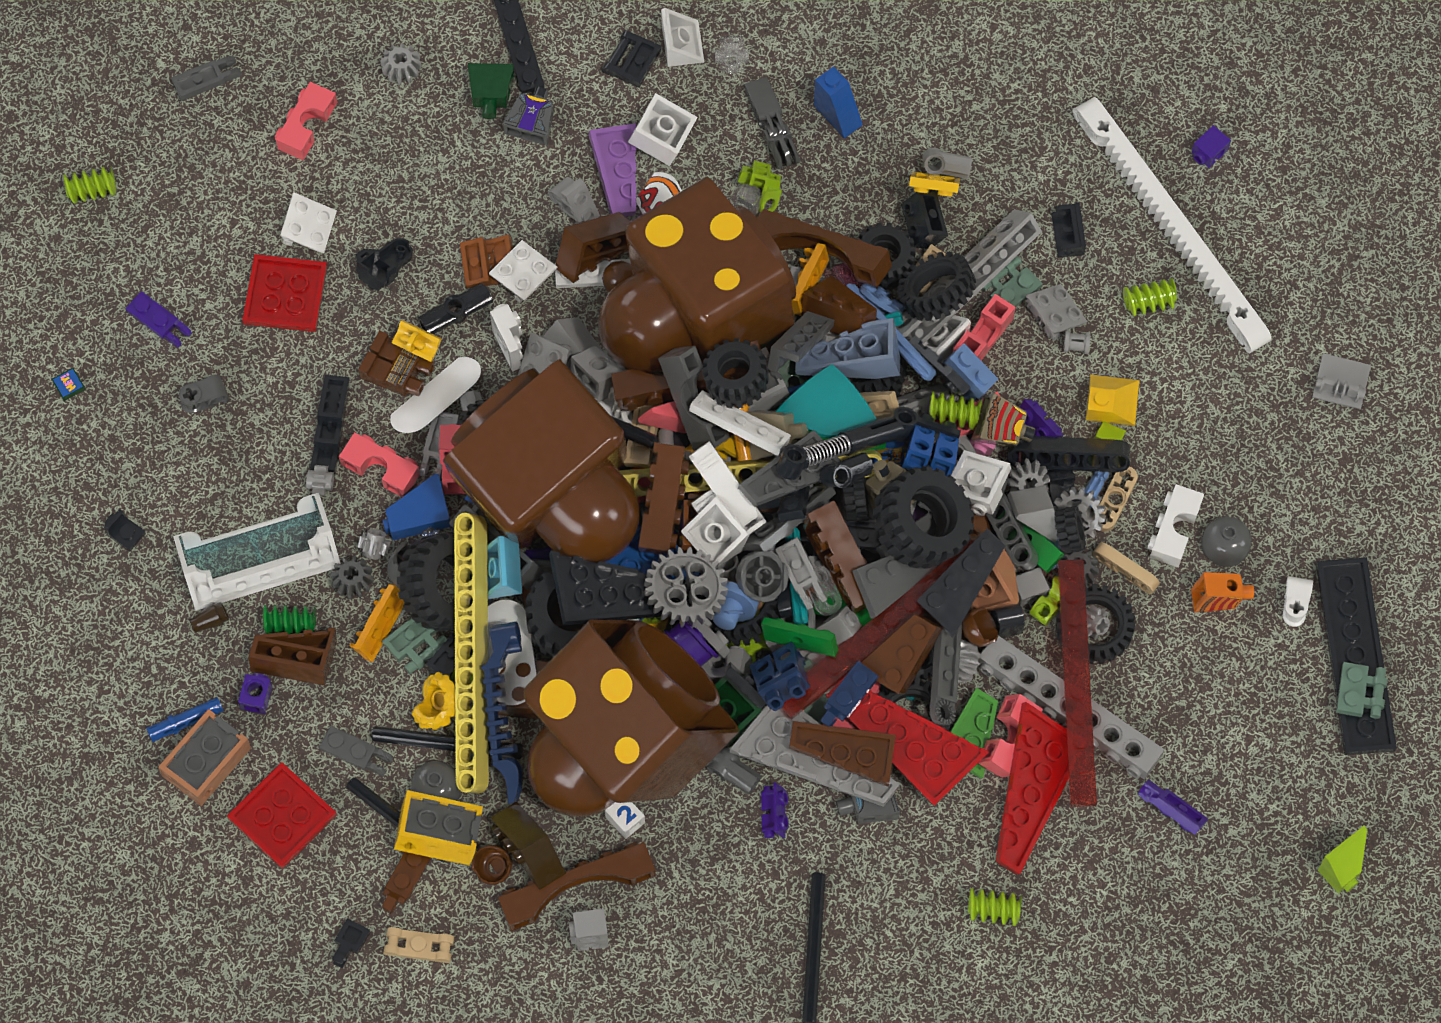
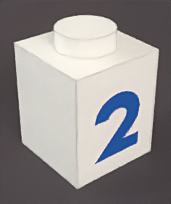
[605,802,645,839]

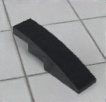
[310,375,350,476]

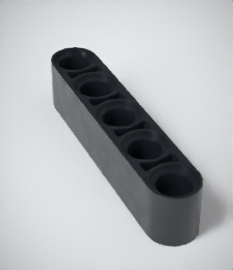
[1007,436,1130,472]

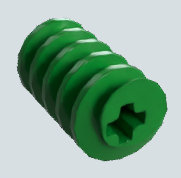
[263,605,317,634]

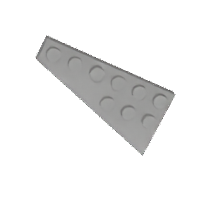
[730,700,900,807]

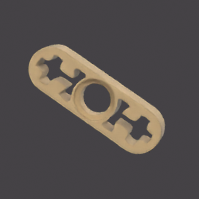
[1094,466,1138,532]
[1092,542,1160,594]

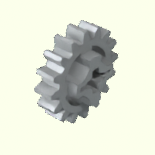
[1054,487,1106,541]

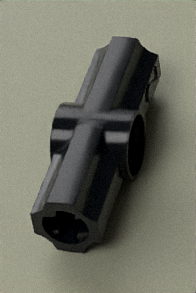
[418,283,493,334]

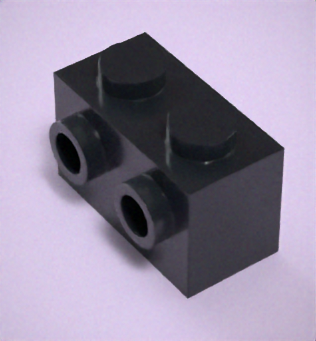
[901,192,948,249]

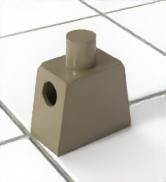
[746,410,808,460]

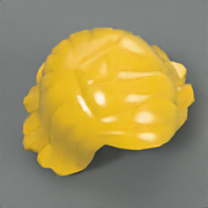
[412,672,455,730]

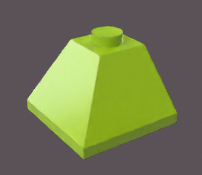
[1318,826,1367,894]

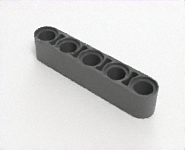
[986,489,1039,570]

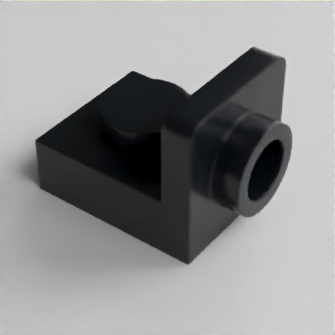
[104,509,146,552]

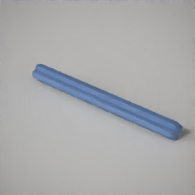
[846,283,936,381]

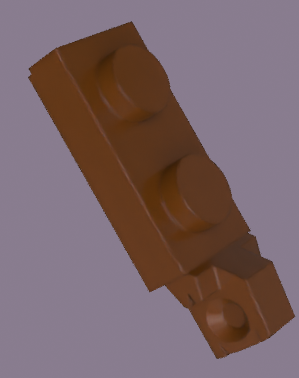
[382,852,431,914]

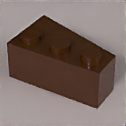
[556,212,631,283]
[801,275,877,335]
[861,614,943,694]
[248,627,337,686]

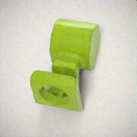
[1029,576,1074,626]

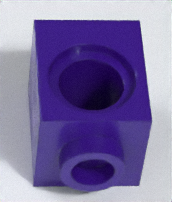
[1192,125,1231,168]
[238,673,273,715]

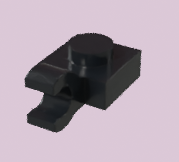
[332,918,370,968]

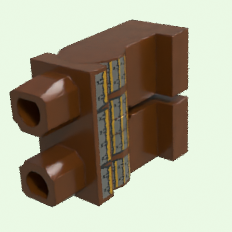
[358,330,435,396]

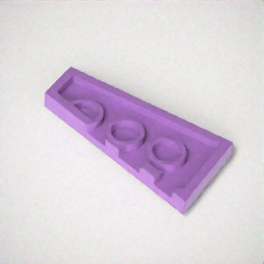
[588,123,636,217]

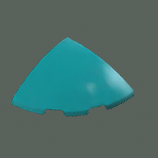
[776,364,877,438]

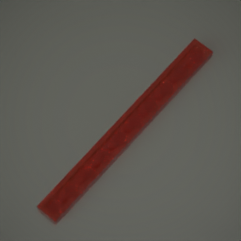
[781,540,974,720]
[1058,560,1097,807]

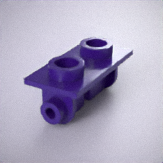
[1019,399,1064,437]
[761,782,789,838]

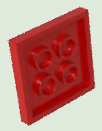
[242,254,328,332]
[227,762,337,869]

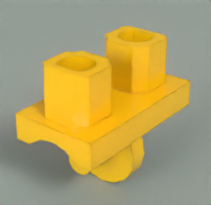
[392,320,442,362]

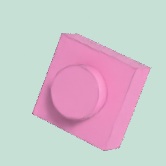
[969,435,996,456]

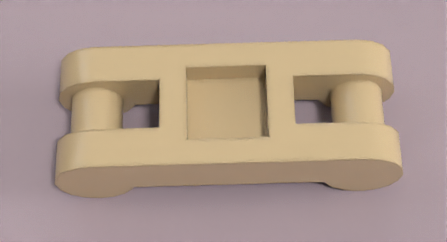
[383,927,454,963]

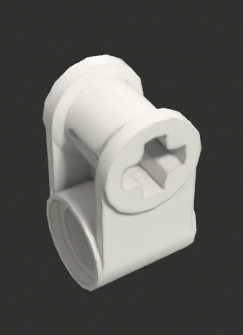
[1283,576,1313,627]

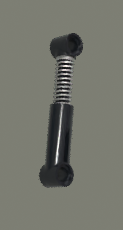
[776,406,918,480]

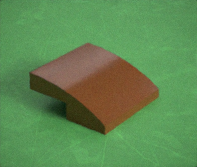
[460,234,513,288]

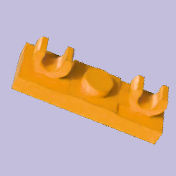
[792,243,829,316]
[349,584,405,662]

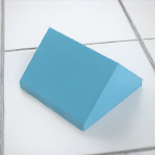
[487,536,522,599]

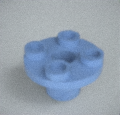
[860,283,905,315]
[713,582,759,630]

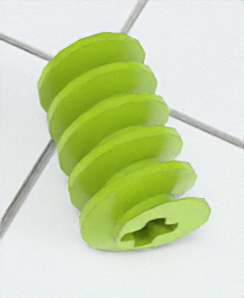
[63,166,116,204]
[1123,278,1177,317]
[928,391,982,430]
[967,888,1022,926]

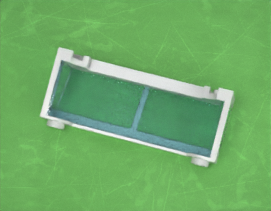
[173,493,341,610]

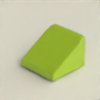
[1095,421,1126,440]

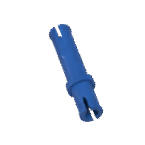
[146,697,224,743]

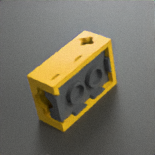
[394,790,483,866]

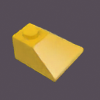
[1086,374,1139,426]

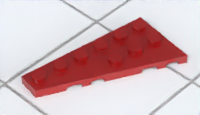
[826,677,989,806]
[995,702,1087,875]

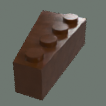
[639,442,690,556]
[802,501,868,613]

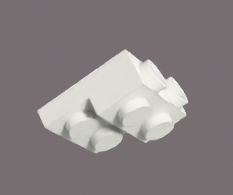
[490,304,523,372]
[951,450,1011,516]

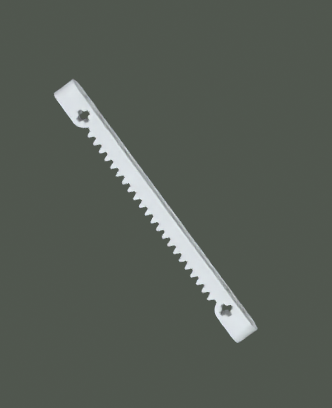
[1073,97,1271,353]

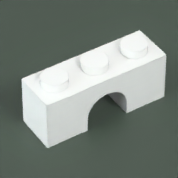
[1147,484,1204,567]

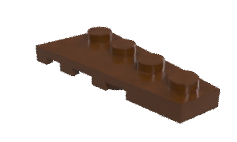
[789,721,896,787]

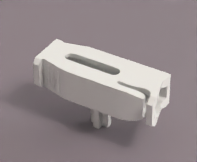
[688,441,766,534]

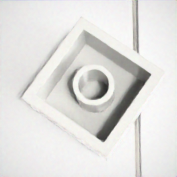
[628,93,697,166]

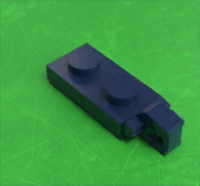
[820,661,879,727]

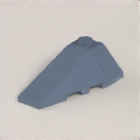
[795,318,900,379]

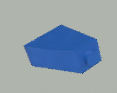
[814,66,863,139]
[382,474,451,541]

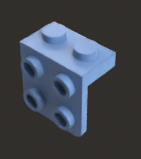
[942,343,998,400]

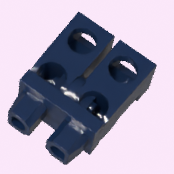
[750,642,810,711]

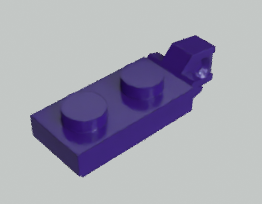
[1138,780,1208,835]

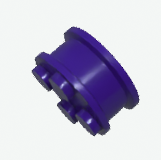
[663,621,719,667]

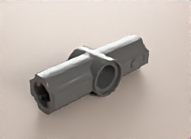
[706,747,761,795]

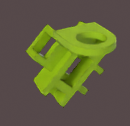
[737,160,782,213]

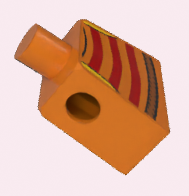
[1191,572,1254,613]

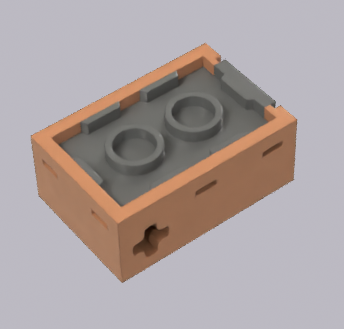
[158,709,251,806]

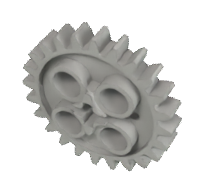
[644,547,728,627]

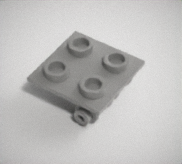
[1026,284,1087,341]
[517,332,572,376]
[1312,353,1371,410]

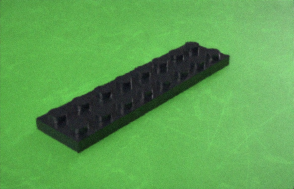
[1316,557,1397,755]

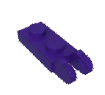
[125,291,192,348]

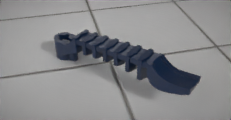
[481,621,523,804]

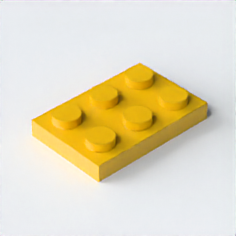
[909,171,960,197]

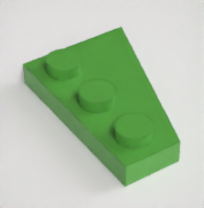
[950,688,998,779]

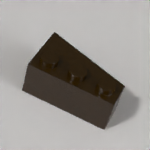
[490,801,566,890]

